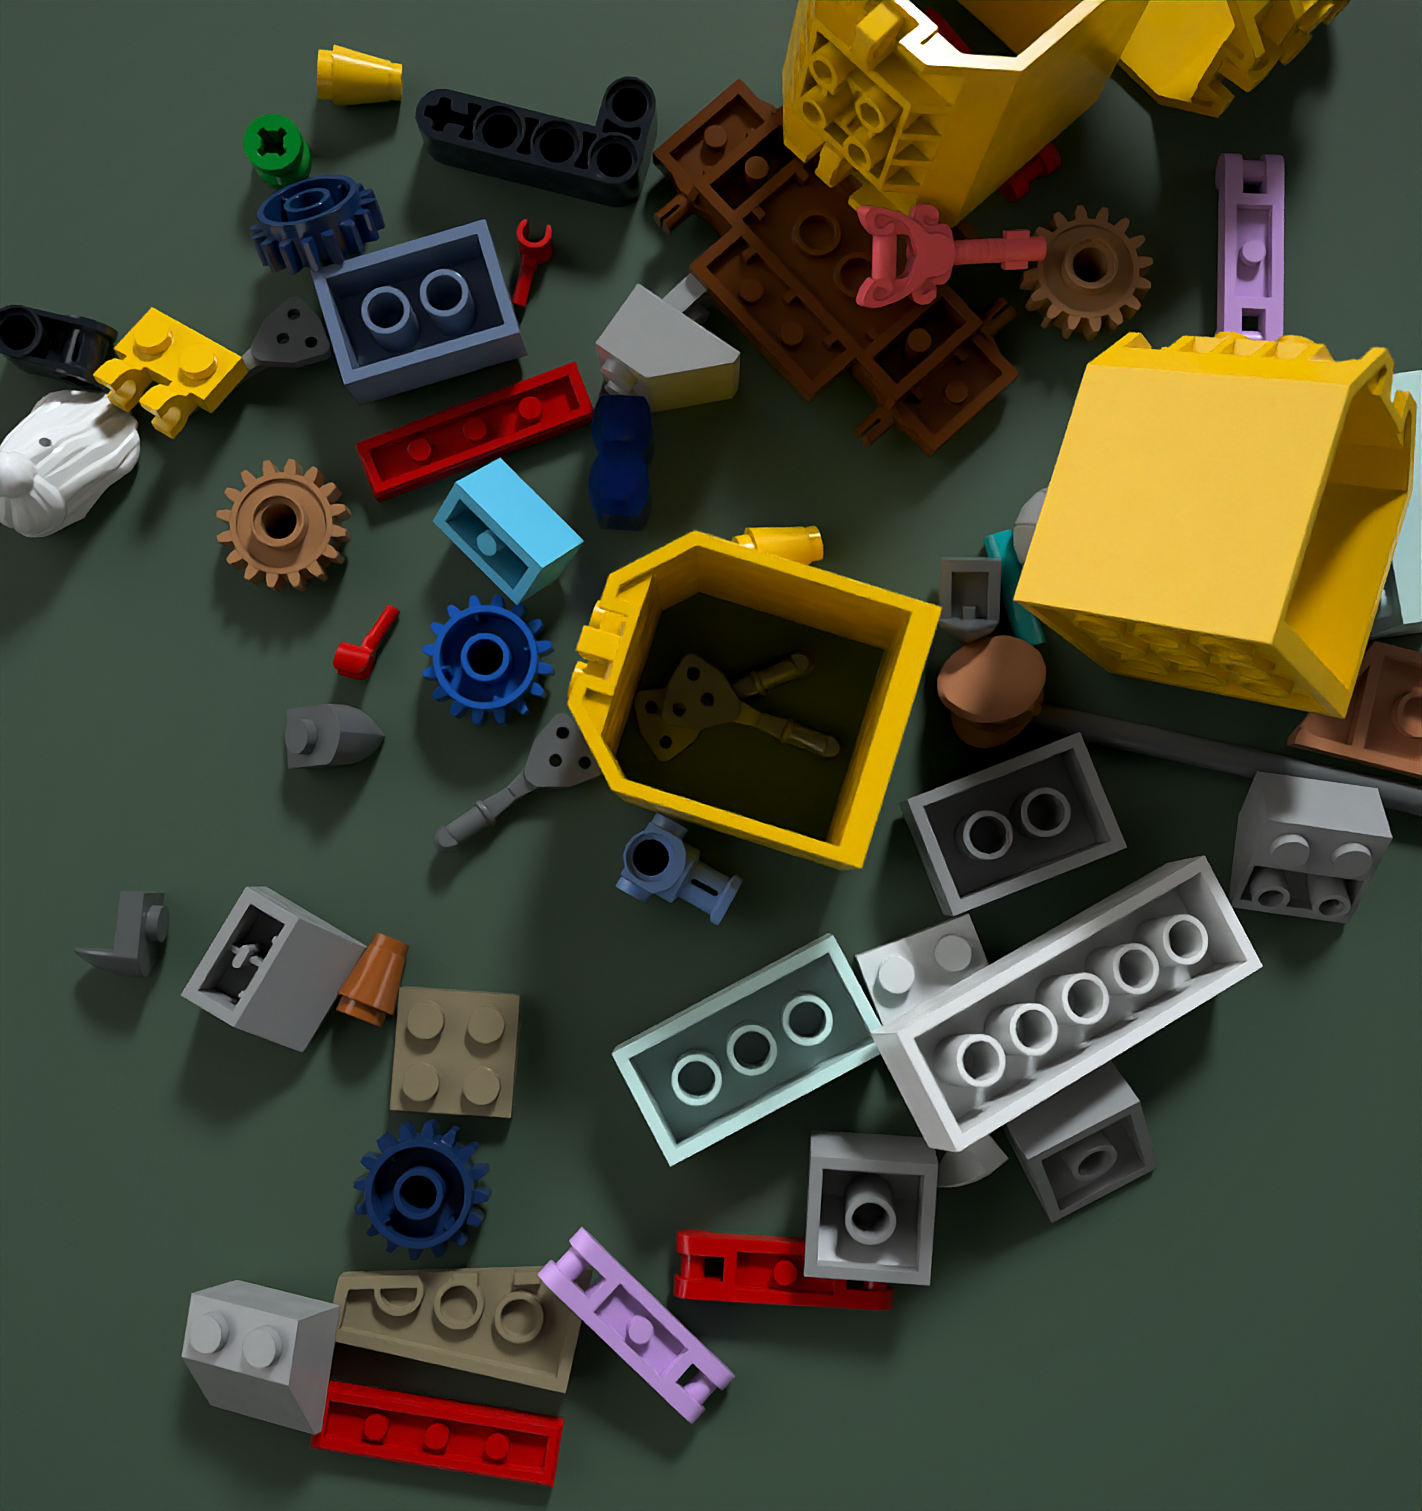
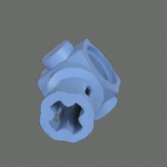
[616,812,744,926]

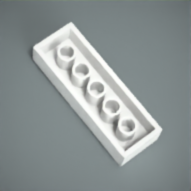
[870,855,1263,1152]

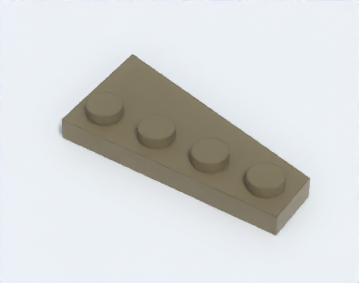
[332,1265,594,1394]

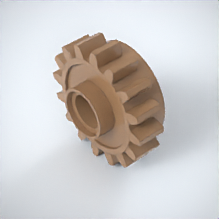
[1018,205,1153,341]
[216,459,353,593]

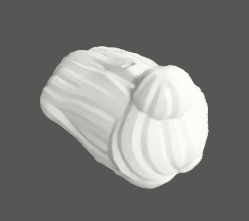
[0,390,140,538]

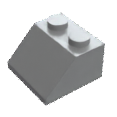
[595,283,740,413]
[1002,1059,1158,1223]
[804,1130,938,1286]
[182,1280,340,1435]

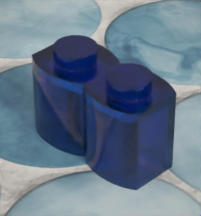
[589,394,655,531]

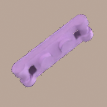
[1215,153,1285,341]
[538,1227,735,1424]

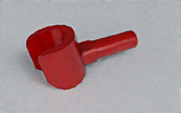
[512,219,553,309]
[333,604,400,680]

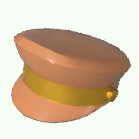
[937,635,1046,749]

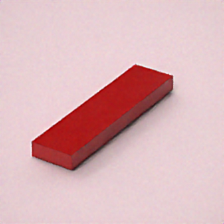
[355,361,597,503]
[310,1380,565,1487]

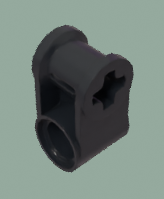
[0,305,118,391]

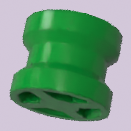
[242,113,313,189]

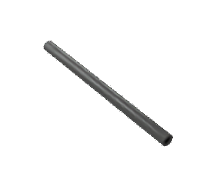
[1025,702,1422,817]

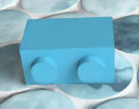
[433,458,584,605]

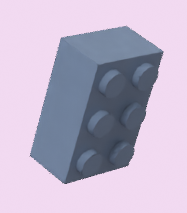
[311,219,528,405]

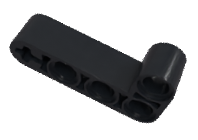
[415,76,658,207]

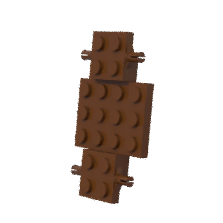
[653,78,1019,458]

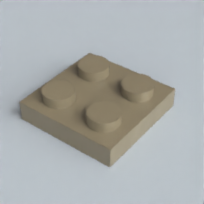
[390,986,523,1118]

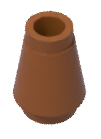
[336,933,409,1028]

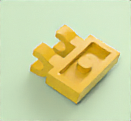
[93,307,249,439]

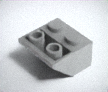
[1229,771,1392,924]
[181,886,367,1053]

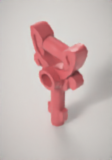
[856,203,1047,308]

